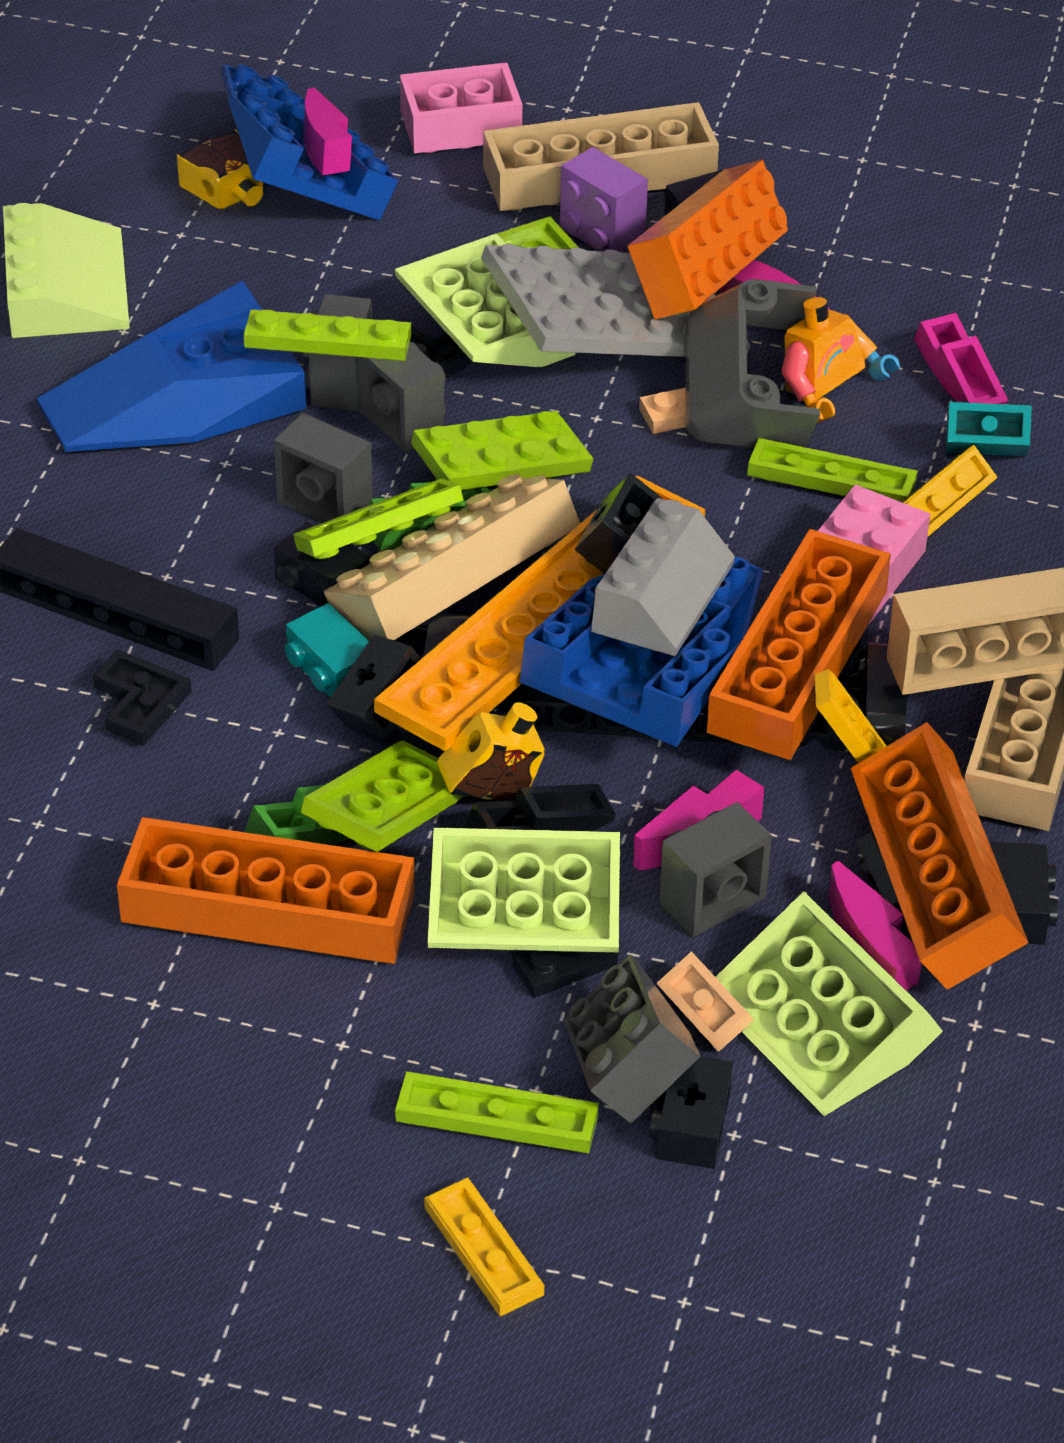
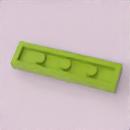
[244,309,411,361]
[747,438,918,502]
[293,478,464,559]
[395,1071,599,1153]

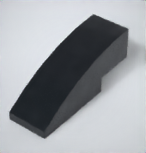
[464,784,616,831]

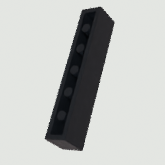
[0,528,239,671]

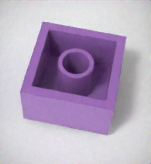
[560,147,648,253]

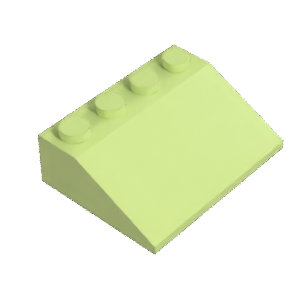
[3,203,130,338]
[395,234,575,367]
[428,828,620,952]
[716,891,943,1116]

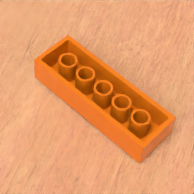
[627,159,788,319]
[707,529,891,760]
[850,722,1029,990]
[117,817,415,964]

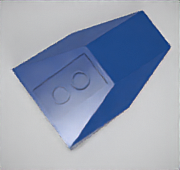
[221,63,399,220]
[37,280,306,452]
[519,557,764,747]

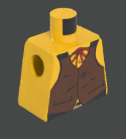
[177,129,263,209]
[437,702,544,801]

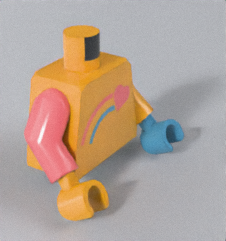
[781,297,900,423]

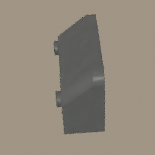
[685,279,820,448]

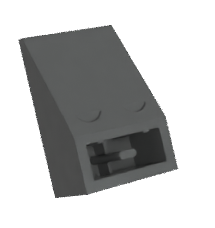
[563,955,700,1123]

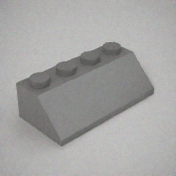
[591,498,735,656]

